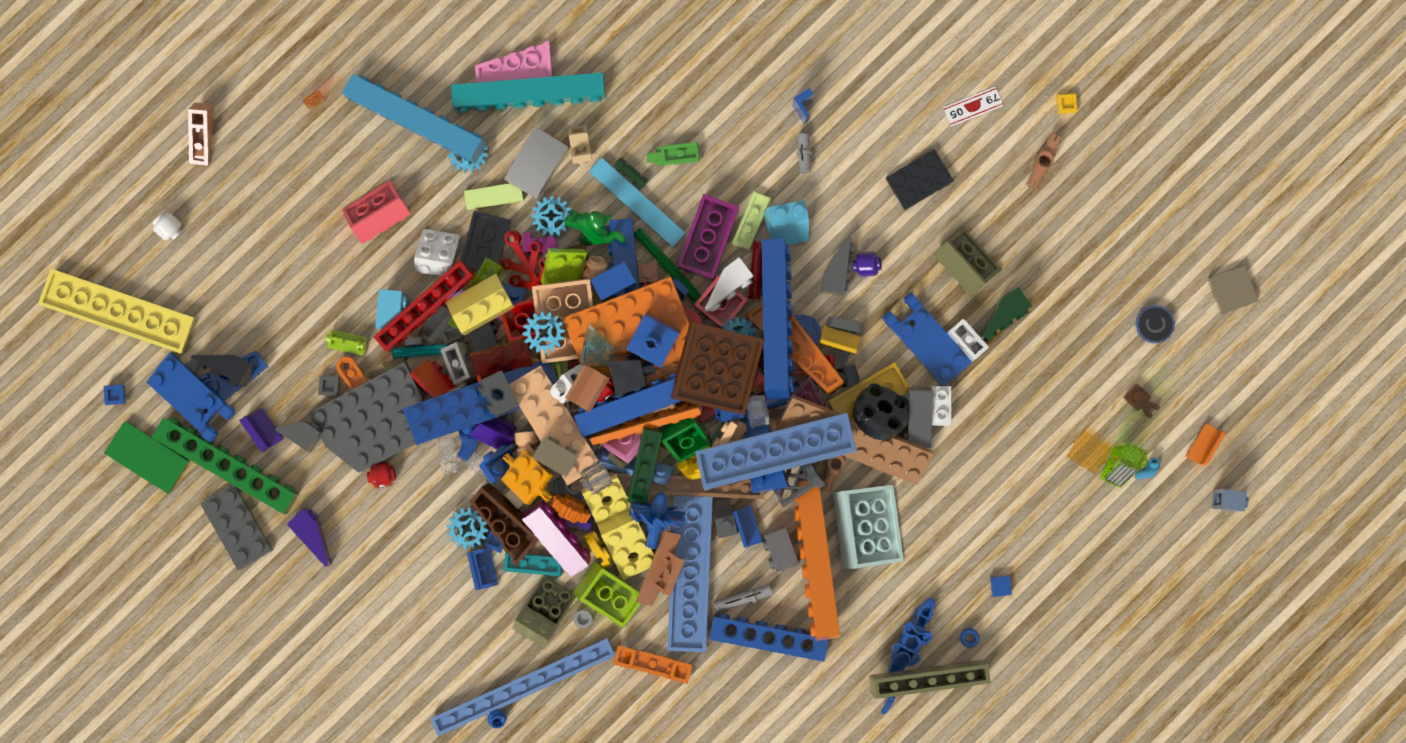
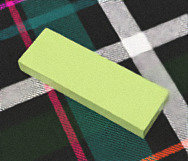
[464,183,524,210]
[732,191,771,251]

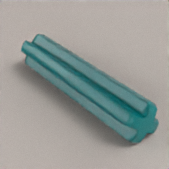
[392,344,447,358]

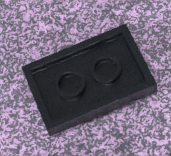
[885,149,954,211]
[460,211,511,275]

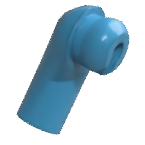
[1134,457,1160,480]

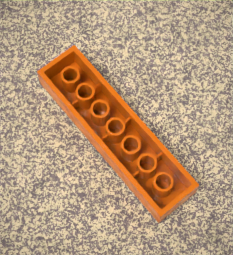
[793,481,840,641]

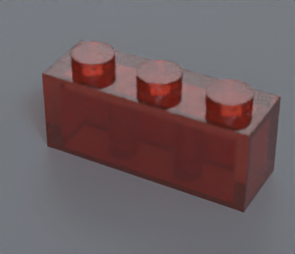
[469,337,534,382]

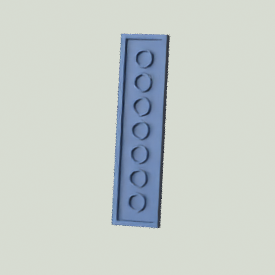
[695,413,857,490]
[667,495,713,652]

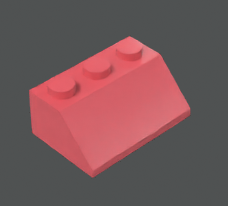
[342,180,410,244]

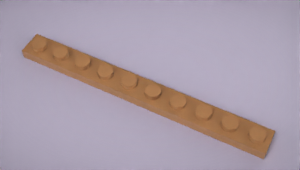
[571,472,764,500]

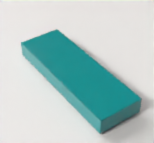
[503,552,562,576]

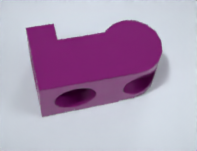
[522,232,559,254]

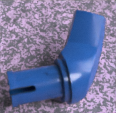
[457,426,477,462]

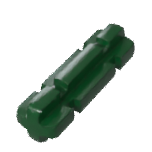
[615,158,648,188]

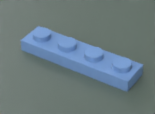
[596,447,674,486]

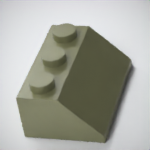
[933,227,1002,297]

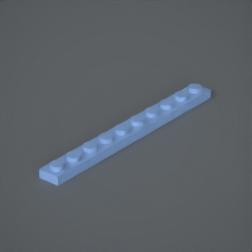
[430,638,615,736]

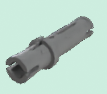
[714,584,773,613]

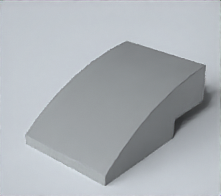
[504,127,568,199]

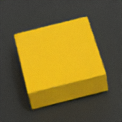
[1056,93,1078,114]

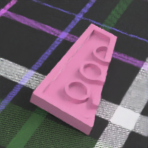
[475,41,552,83]

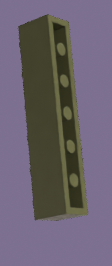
[869,660,991,699]

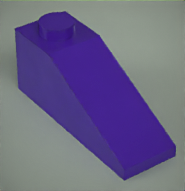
[287,508,332,567]

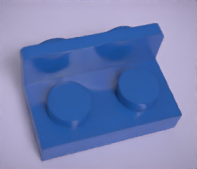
[479,444,516,484]

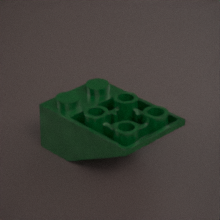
[980,287,1032,342]

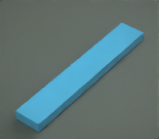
[589,157,686,248]

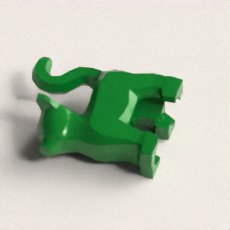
[563,210,626,246]

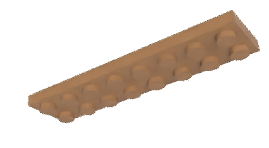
[777,394,934,485]

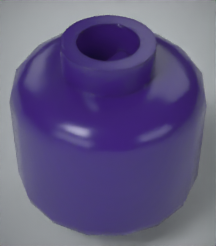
[853,251,882,277]

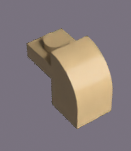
[568,125,592,164]

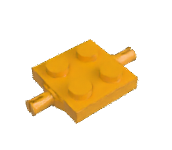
[501,450,553,505]

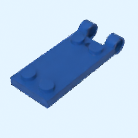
[881,292,972,386]
[147,353,236,442]

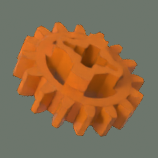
[550,494,592,523]

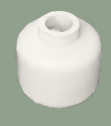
[152,212,182,241]

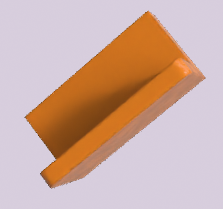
[1185,423,1226,466]

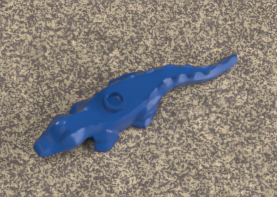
[881,597,936,714]

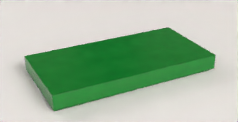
[104,421,190,494]

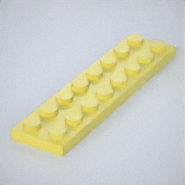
[38,269,196,354]

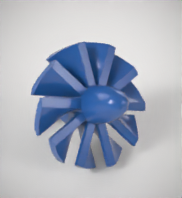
[629,492,686,549]

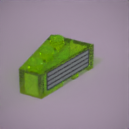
[1099,442,1148,488]

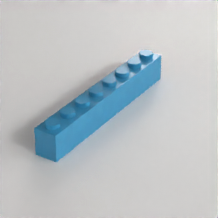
[342,74,486,164]

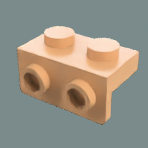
[712,419,747,447]

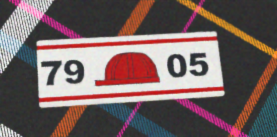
[943,87,1003,126]

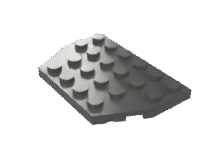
[309,362,424,473]

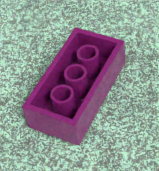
[677,194,739,281]

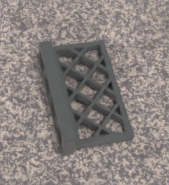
[773,463,825,507]

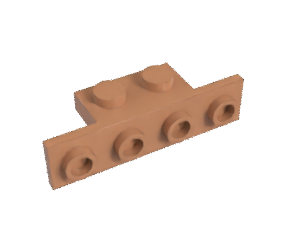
[636,530,685,606]

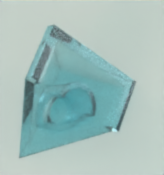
[580,323,616,366]

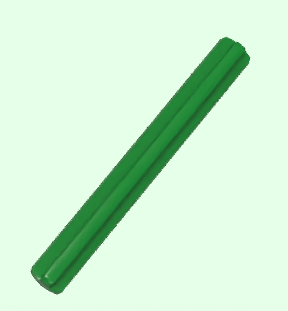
[634,228,702,303]

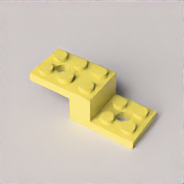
[581,474,654,580]

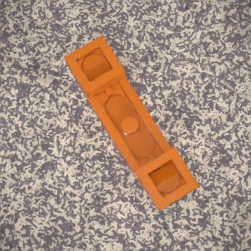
[613,645,693,684]

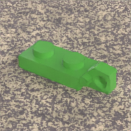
[646,142,700,166]

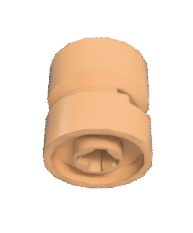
[515,431,540,458]

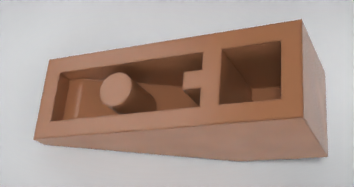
[188,103,214,165]

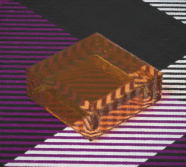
[303,91,326,109]

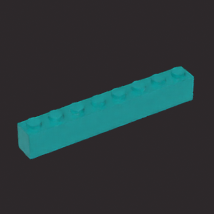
[451,73,606,113]

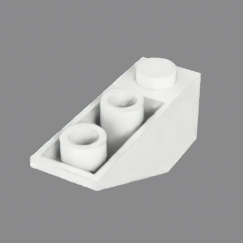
[705,258,753,312]

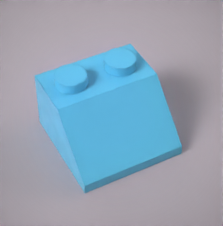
[763,200,809,245]
[375,289,410,331]

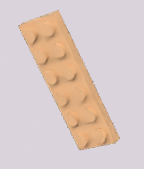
[509,366,601,486]

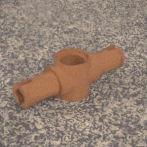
[1026,133,1062,190]
[820,456,847,492]

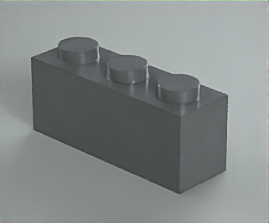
[903,387,933,448]

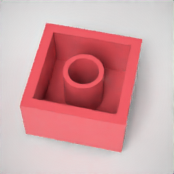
[694,275,748,329]

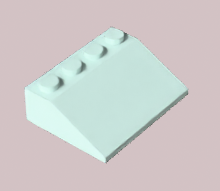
[833,485,904,569]

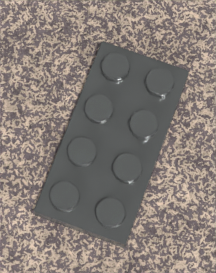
[201,485,273,570]

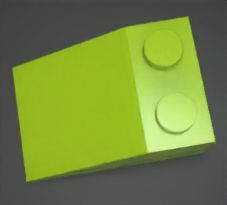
[573,561,641,628]

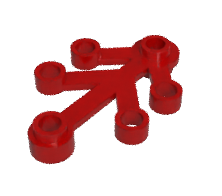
[499,230,546,293]

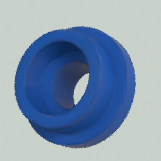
[960,628,980,648]
[487,710,507,728]

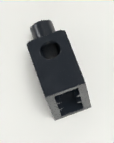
[608,354,656,396]

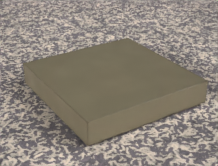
[1208,265,1259,314]

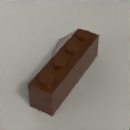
[470,482,540,566]

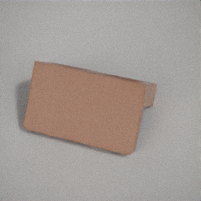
[565,364,610,412]

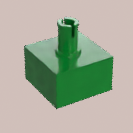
[658,417,712,463]

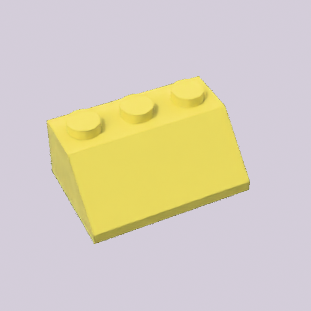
[446,274,515,335]

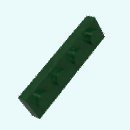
[627,427,663,504]

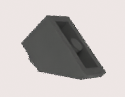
[276,421,322,452]
[712,498,738,538]

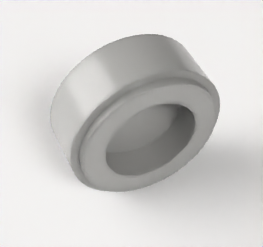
[574,609,593,629]

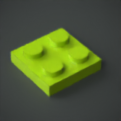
[541,248,587,285]

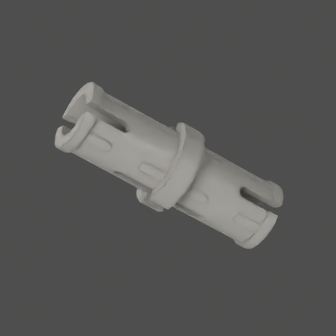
[797,133,812,173]

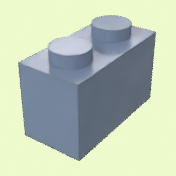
[1212,489,1249,512]

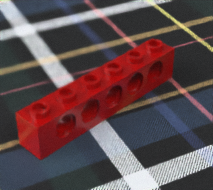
[374,261,476,352]

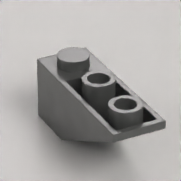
[821,237,854,296]

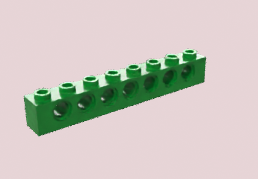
[151,417,299,514]

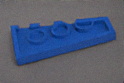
[199,351,269,413]
[746,413,790,493]

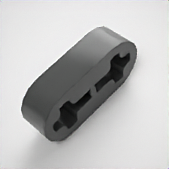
[826,317,864,334]

